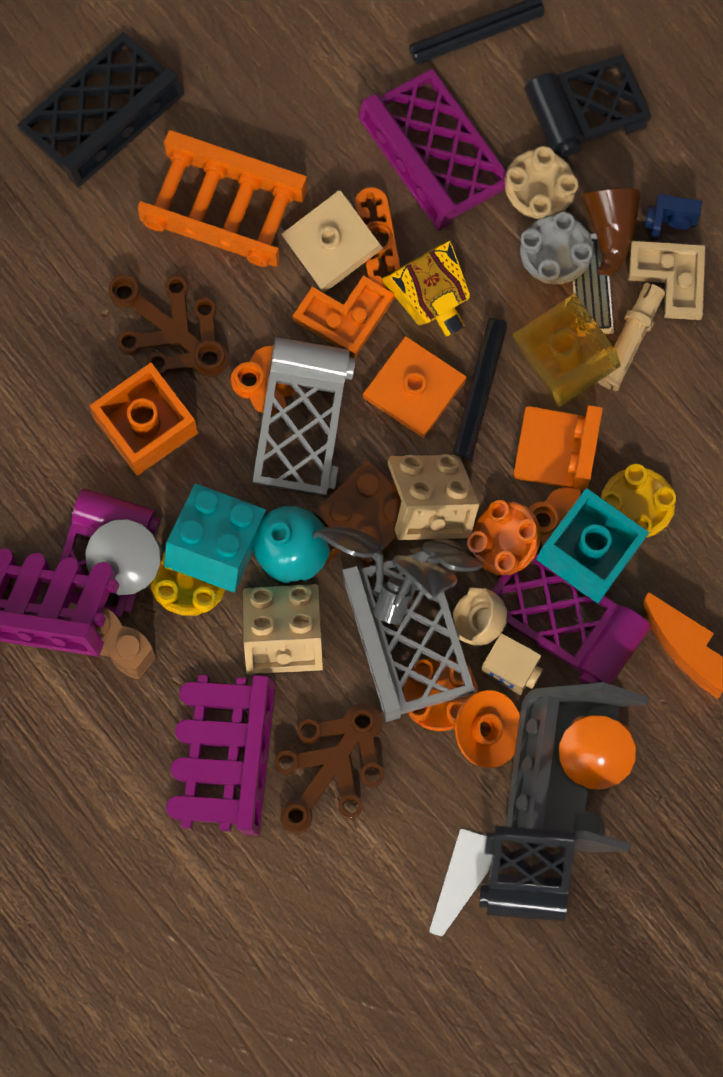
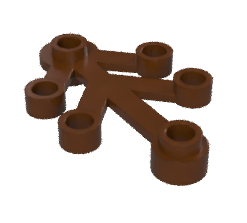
[109,275,229,377]
[275,703,384,834]

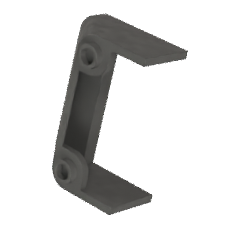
[506,682,648,852]

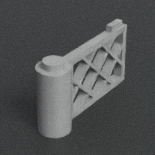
[252,337,356,496]

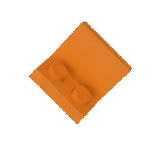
[513,405,603,491]

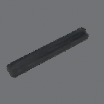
[409,0,545,64]
[453,318,507,459]

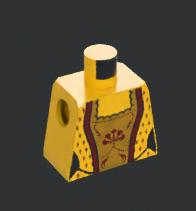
[382,241,470,337]

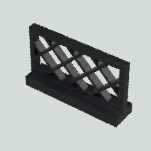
[17,32,185,188]

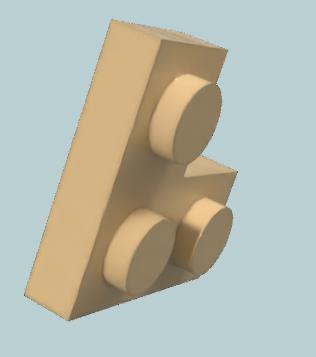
[629,241,705,320]

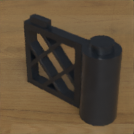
[524,54,652,157]
[479,826,576,921]

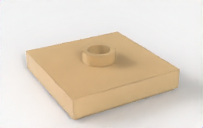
[281,190,383,293]

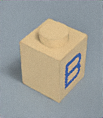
[481,633,543,696]

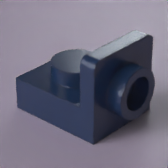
[645,194,703,241]

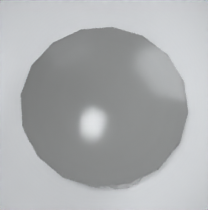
[520,212,593,285]
[85,519,162,595]

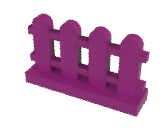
[0,548,119,657]
[166,675,276,836]

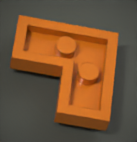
[292,275,395,358]

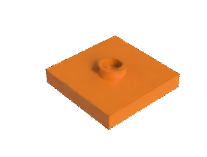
[363,336,467,439]

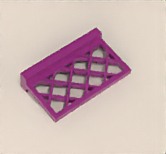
[358,69,507,231]

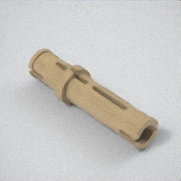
[597,283,666,391]

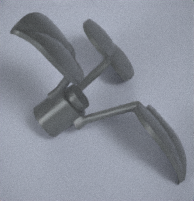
[312,526,484,624]

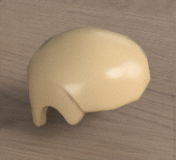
[452,587,507,645]

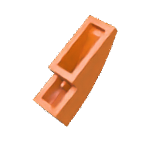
[641,592,723,699]

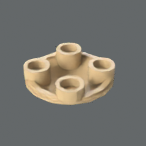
[504,146,578,219]

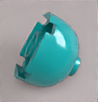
[253,506,330,583]

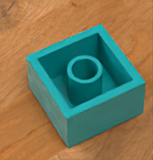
[164,483,266,593]
[536,488,649,604]

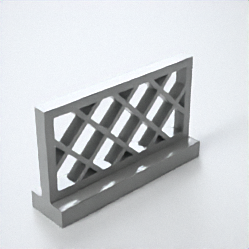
[343,551,475,722]

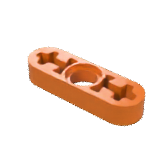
[355,187,400,291]

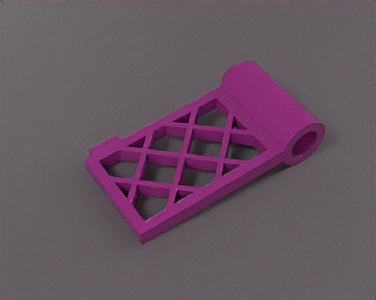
[492,553,651,685]

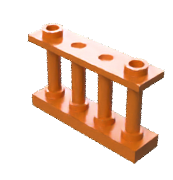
[138,130,308,267]

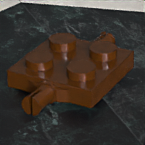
[314,460,402,567]

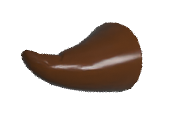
[580,187,641,276]

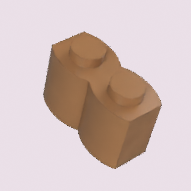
[95,607,156,679]

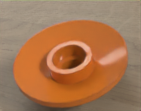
[455,690,520,768]

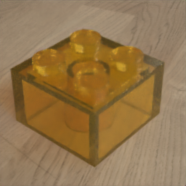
[512,293,621,407]

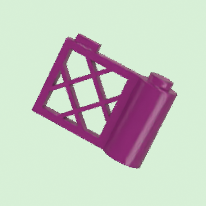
[60,488,161,618]

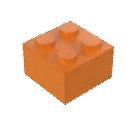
[89,363,198,476]

